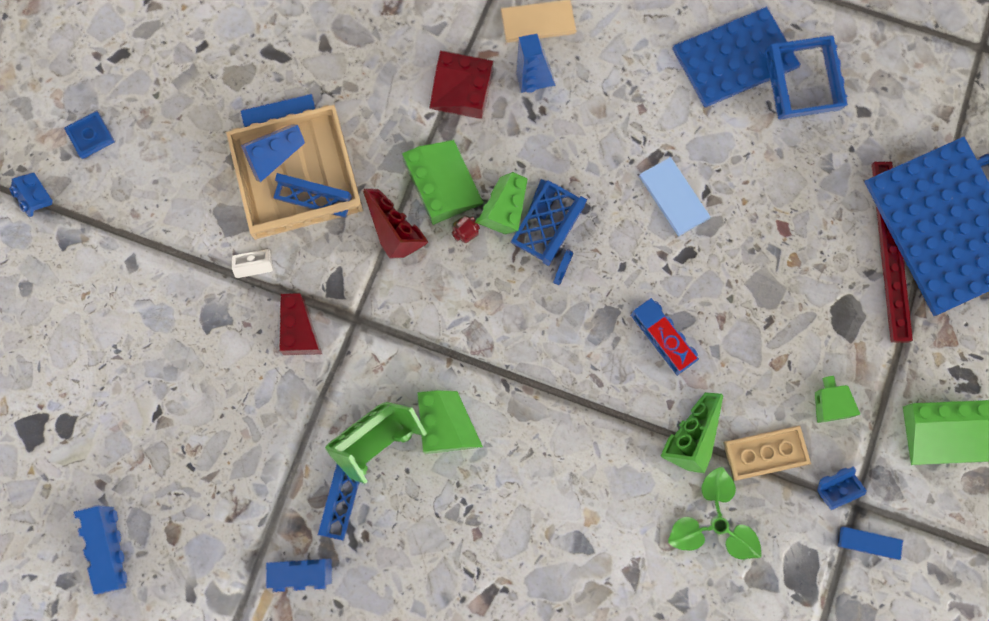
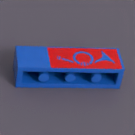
[630,298,699,376]

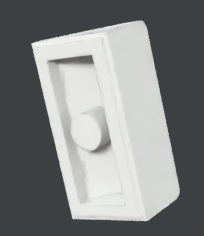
[232,249,273,278]

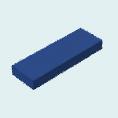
[838,527,903,560]

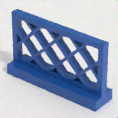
[511,180,588,266]

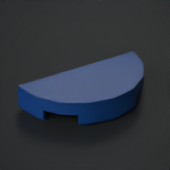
[553,249,574,285]

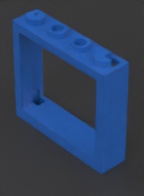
[765,35,848,120]

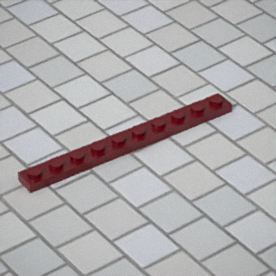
[871,162,913,343]

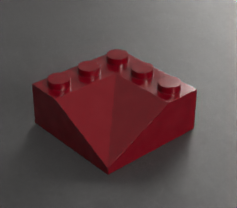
[429,50,494,119]

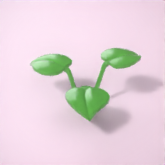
[668,467,762,560]

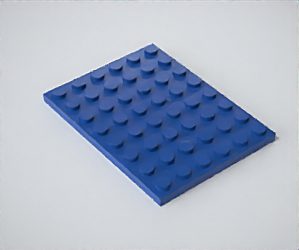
[864,136,989,316]

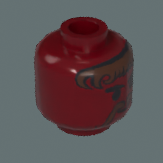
[451,215,480,244]

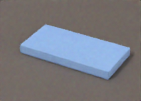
[639,157,711,237]

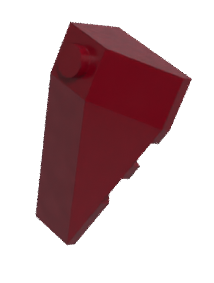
[363,189,428,258]

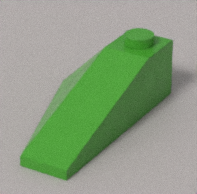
[661,392,723,473]

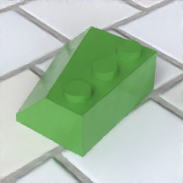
[417,390,483,454]

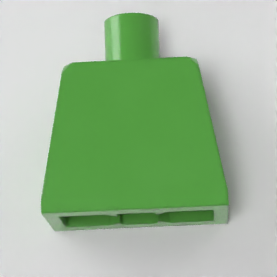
[815,376,860,423]

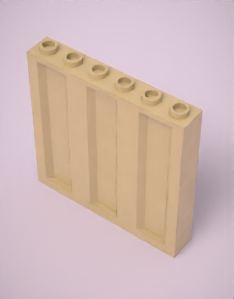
[226,105,363,240]

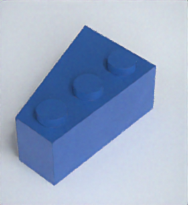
[241,124,305,182]
[266,559,332,592]

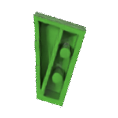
[475,172,528,235]

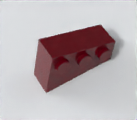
[279,293,322,355]

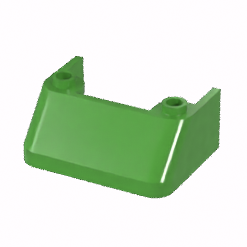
[325,402,427,484]

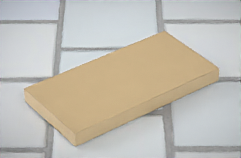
[501,0,576,43]
[723,426,811,481]

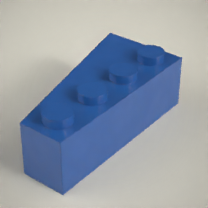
[516,33,556,93]
[73,505,127,595]

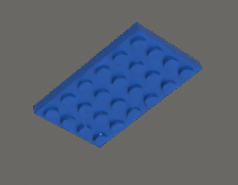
[672,7,801,108]

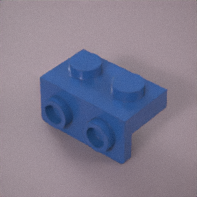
[9,172,53,217]
[817,466,867,510]

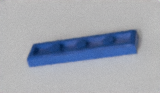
[241,94,316,127]

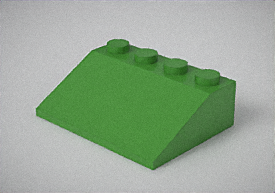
[402,140,484,225]
[903,400,989,465]

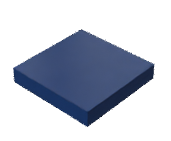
[64,111,115,159]

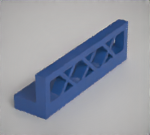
[273,173,352,218]
[318,464,360,541]

